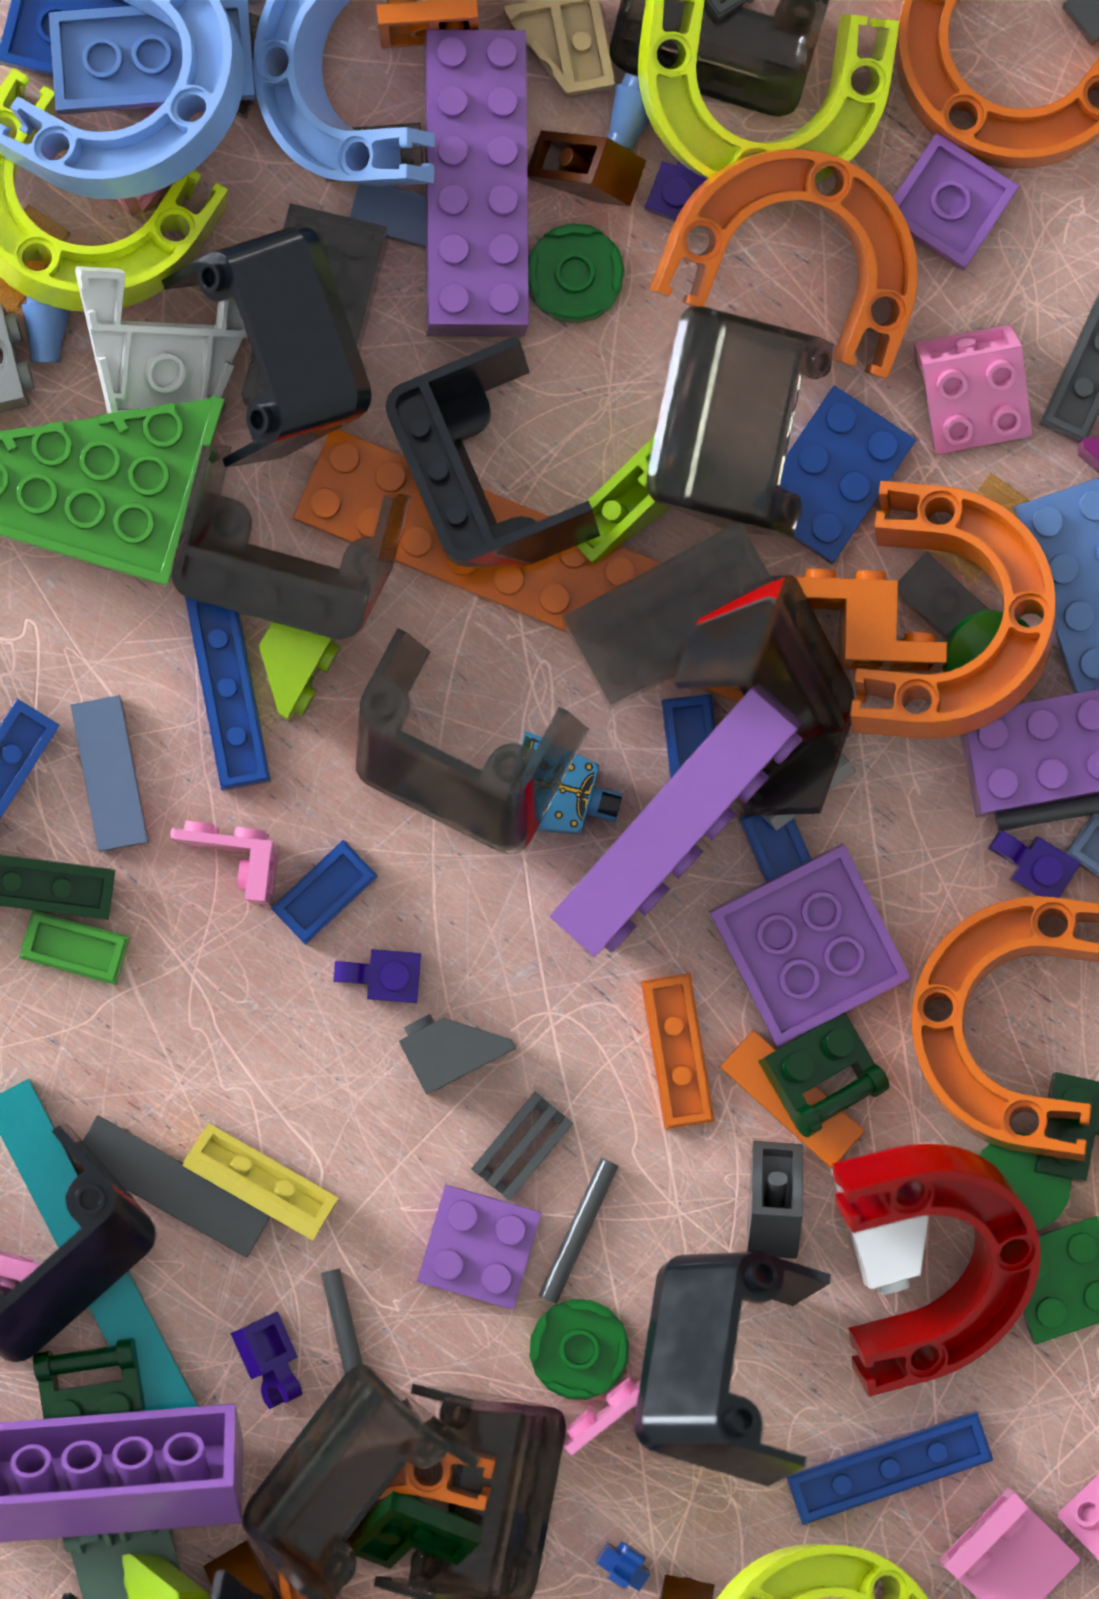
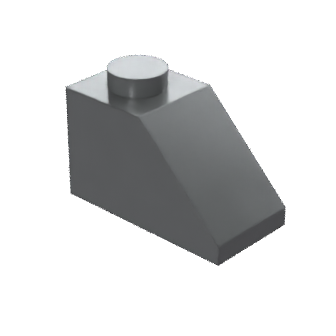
[399,1014,516,1095]
[747,1141,803,1259]

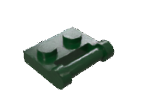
[758,1012,890,1137]
[33,1338,146,1419]

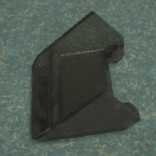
[647,306,834,538]

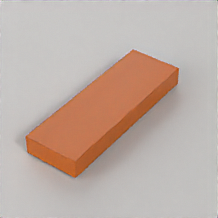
[641,973,715,1129]
[719,1030,865,1169]

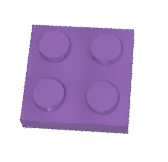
[893,132,1019,271]
[417,1184,542,1310]

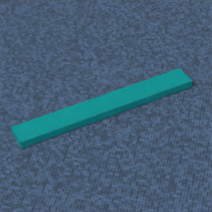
[0,1079,199,1411]

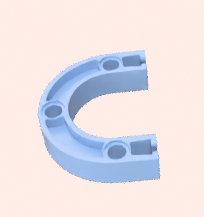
[0,0,245,200]
[253,0,435,186]

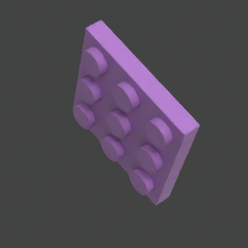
[708,843,911,1047]

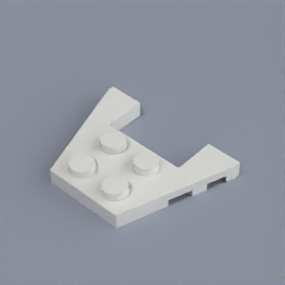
[76,266,248,413]

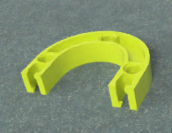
[638,0,900,184]
[0,68,228,312]
[717,1544,928,1599]

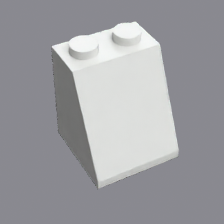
[830,1141,936,1295]

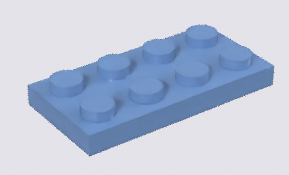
[49,0,256,115]
[1013,478,1099,693]

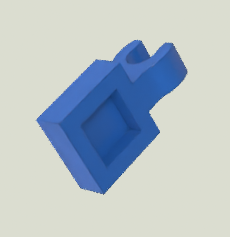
[596,1541,650,1592]

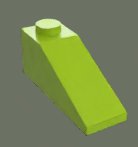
[577,423,715,564]

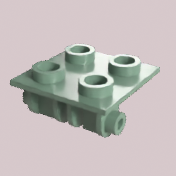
[63,1529,181,1599]

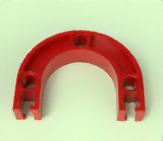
[832,1143,1040,1397]

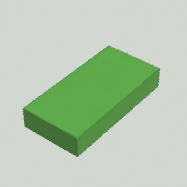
[19,910,130,985]

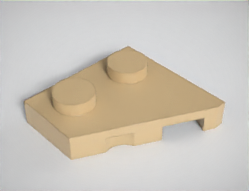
[504,0,615,98]

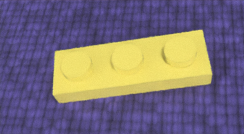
[182,1123,339,1241]

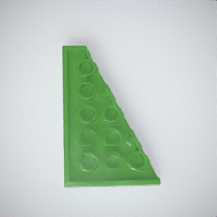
[0,396,225,587]

